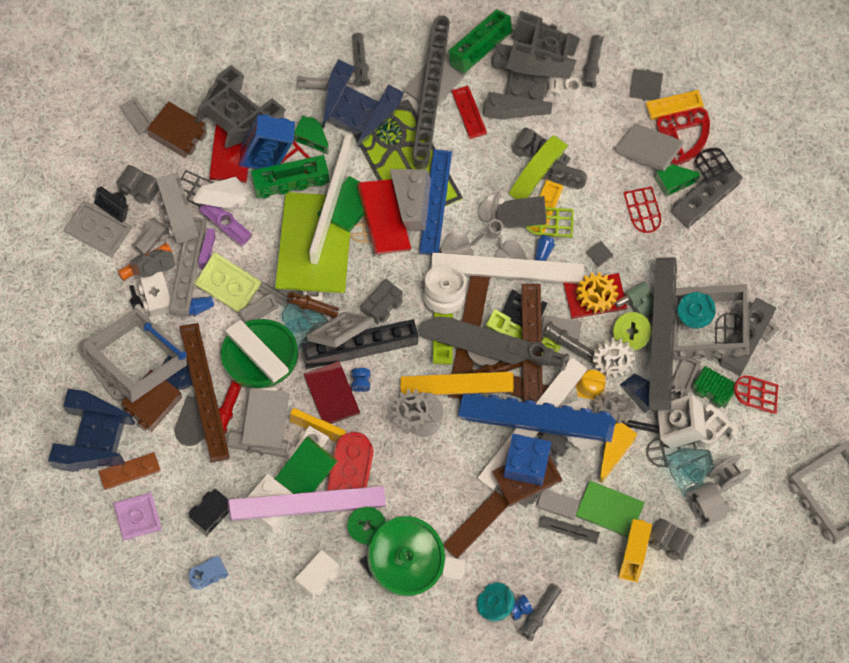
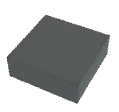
[586,241,613,267]

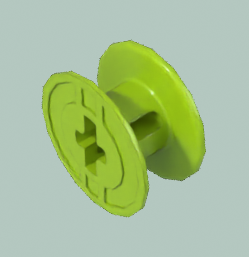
[613,312,652,350]

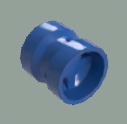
[351,368,371,392]
[512,594,533,621]

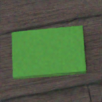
[575,481,645,537]

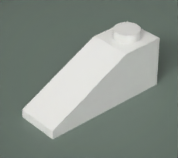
[192,177,250,209]

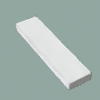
[225,320,289,383]

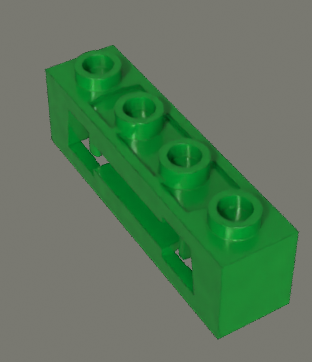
[448,9,513,74]
[251,155,330,199]

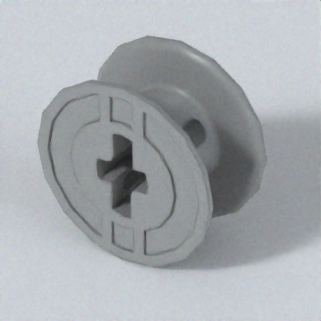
[708,454,751,492]

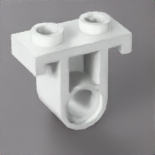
[696,404,739,449]

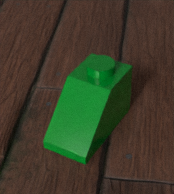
[294,115,329,155]
[655,165,700,197]

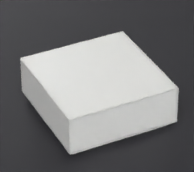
[442,557,465,581]

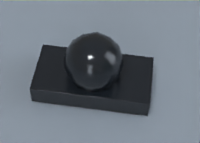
[94,186,129,223]

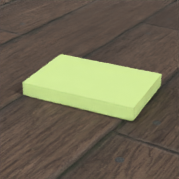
[195,252,262,313]

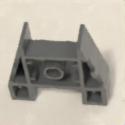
[506,11,580,79]
[484,43,553,120]
[195,65,286,148]

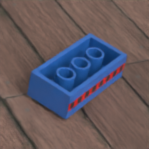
[239,114,295,169]

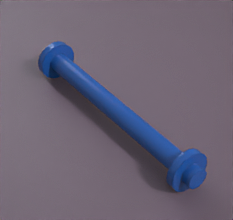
[144,323,186,360]

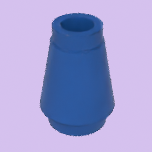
[534,235,555,261]
[188,296,214,317]

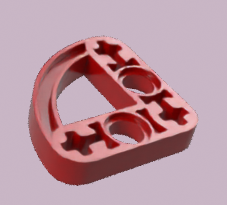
[656,107,710,166]

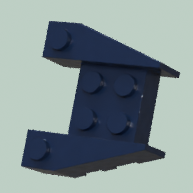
[321,59,405,147]
[48,389,135,472]

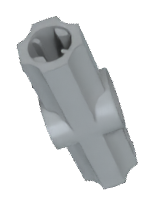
[227,429,288,458]

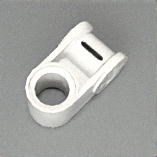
[546,77,582,99]

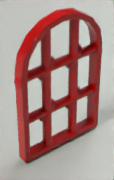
[623,186,661,233]
[734,375,779,414]

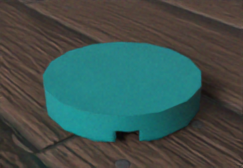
[677,292,716,329]
[477,582,515,622]

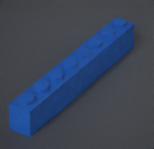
[458,394,616,443]

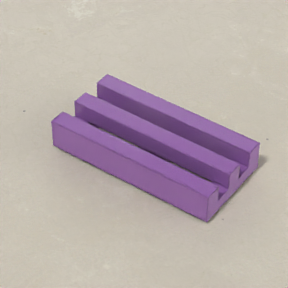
[198,228,216,269]

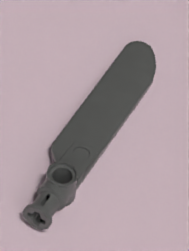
[419,317,569,371]

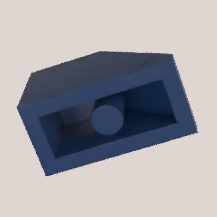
[620,373,650,413]

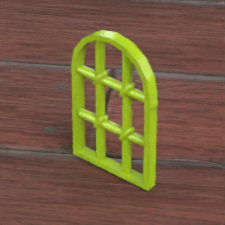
[526,207,574,238]

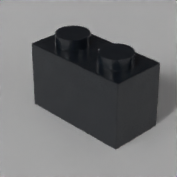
[188,489,229,537]

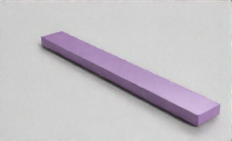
[228,486,386,521]

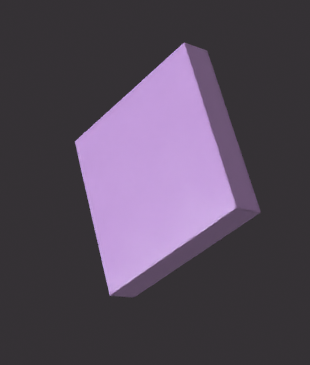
[113,492,162,541]

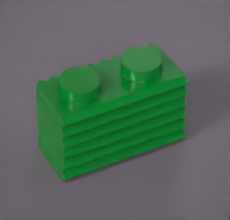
[692,366,738,408]

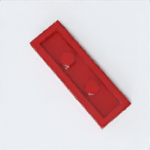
[451,85,487,139]

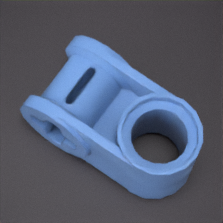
[189,556,229,589]

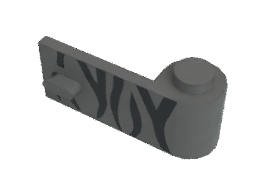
[512,128,571,176]

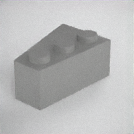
[390,169,431,231]

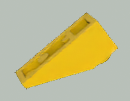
[599,422,638,483]

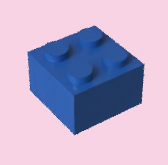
[504,433,551,486]

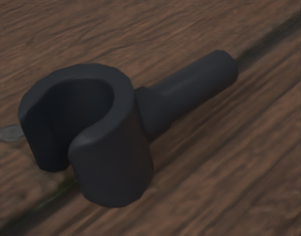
[129,285,144,310]

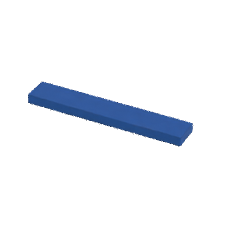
[420,149,452,256]

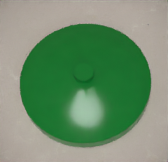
[221,319,298,389]
[367,516,445,597]

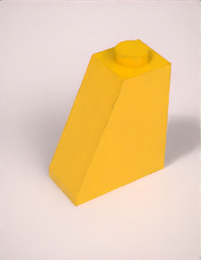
[618,519,652,583]

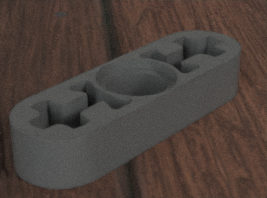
[542,162,587,189]

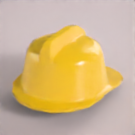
[575,369,606,400]

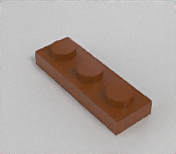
[98,452,161,490]

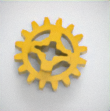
[576,272,618,314]

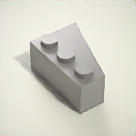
[156,172,199,244]

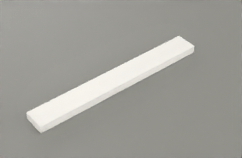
[309,134,353,265]
[431,253,584,284]
[477,358,587,490]

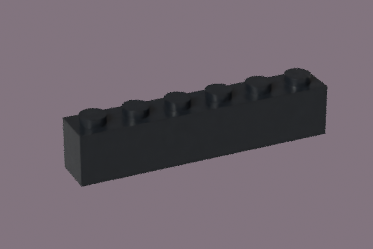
[301,319,419,369]

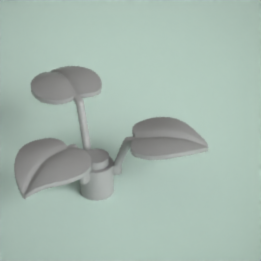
[440,192,527,260]

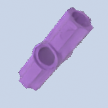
[199,204,252,247]

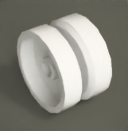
[423,265,467,314]

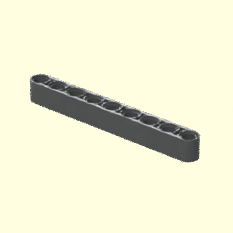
[413,15,450,169]
[649,257,677,411]

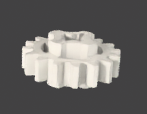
[593,337,635,378]

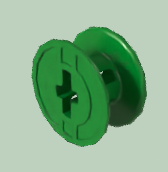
[347,506,386,545]

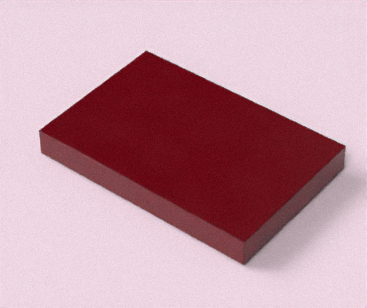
[303,361,360,424]

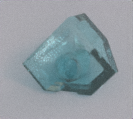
[282,299,329,353]
[666,448,714,498]

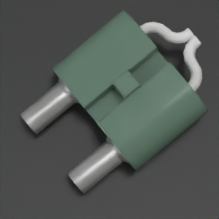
[615,281,654,318]

